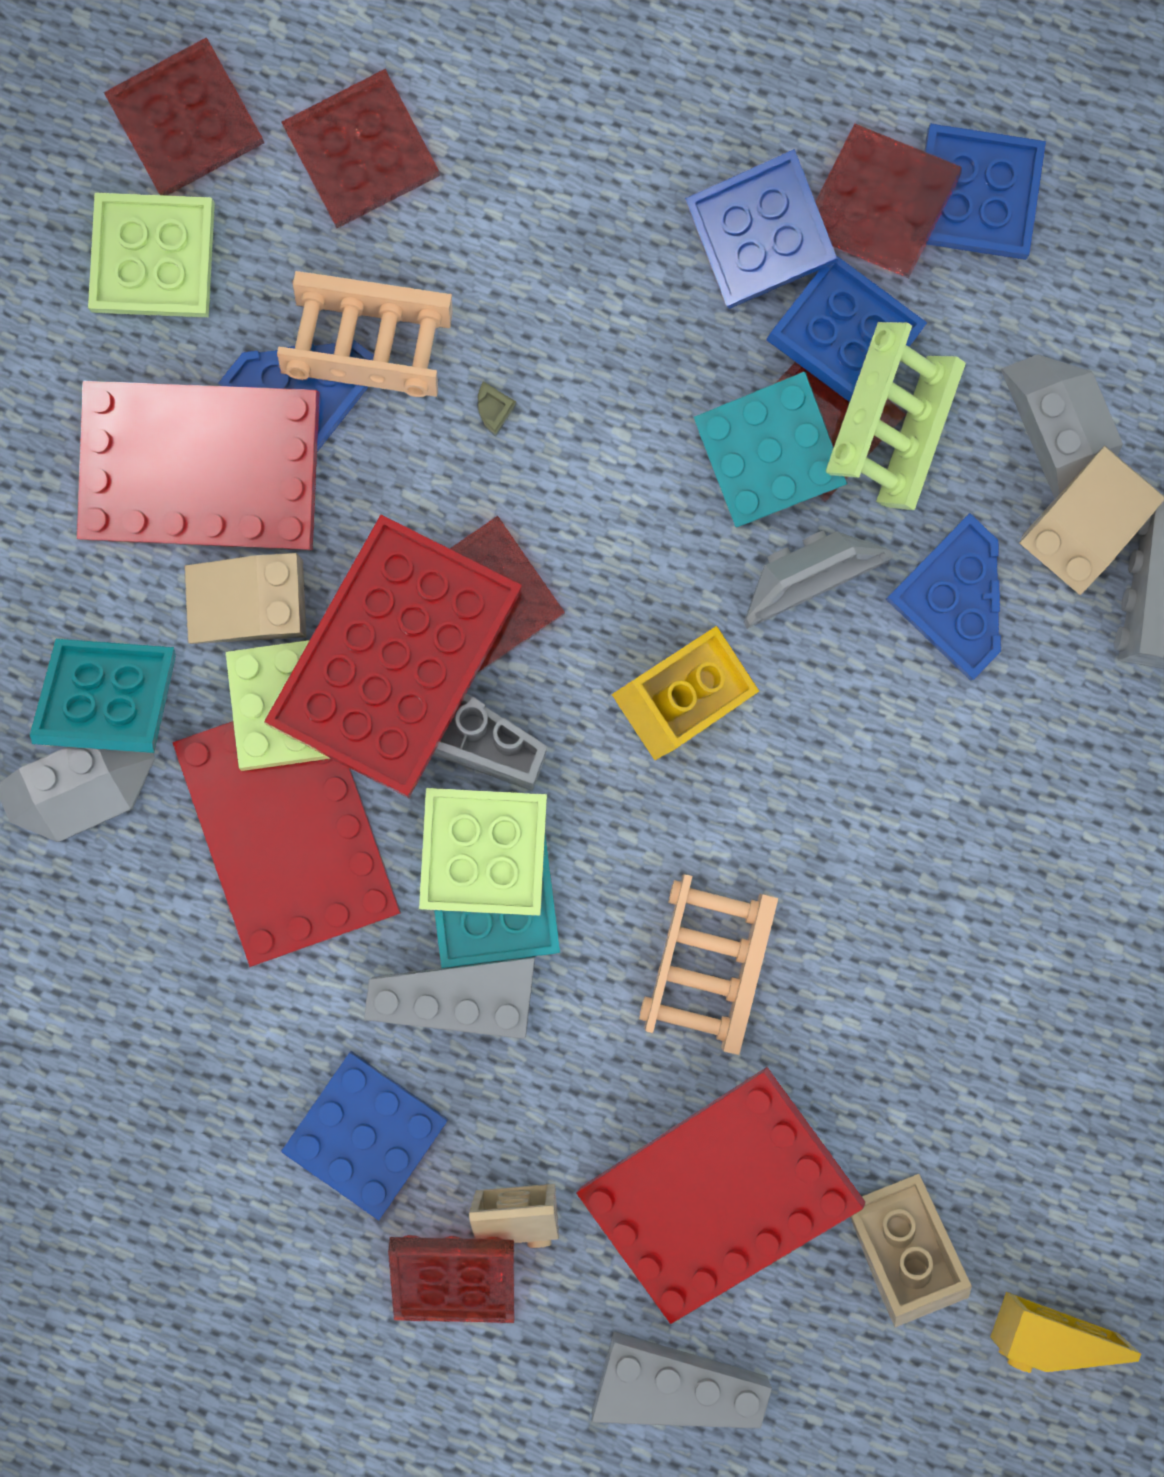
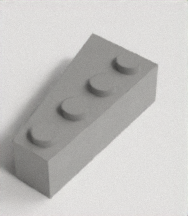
[1114,503,1164,669]
[433,694,547,791]
[364,956,536,1039]
[592,1331,772,1429]

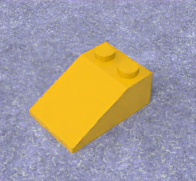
[611,626,759,761]
[990,1292,1141,1373]

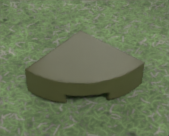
[478,381,517,436]

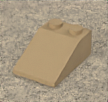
[1019,445,1164,595]
[185,553,307,644]
[850,1174,972,1327]
[469,1184,559,1251]

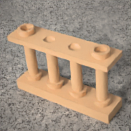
[277,271,453,397]
[639,874,778,1055]

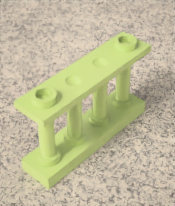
[826,322,966,510]

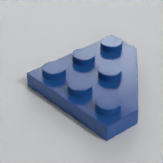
[218,339,374,452]
[886,513,1001,681]

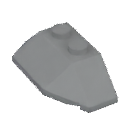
[1001,354,1123,499]
[744,530,893,629]
[0,747,155,842]

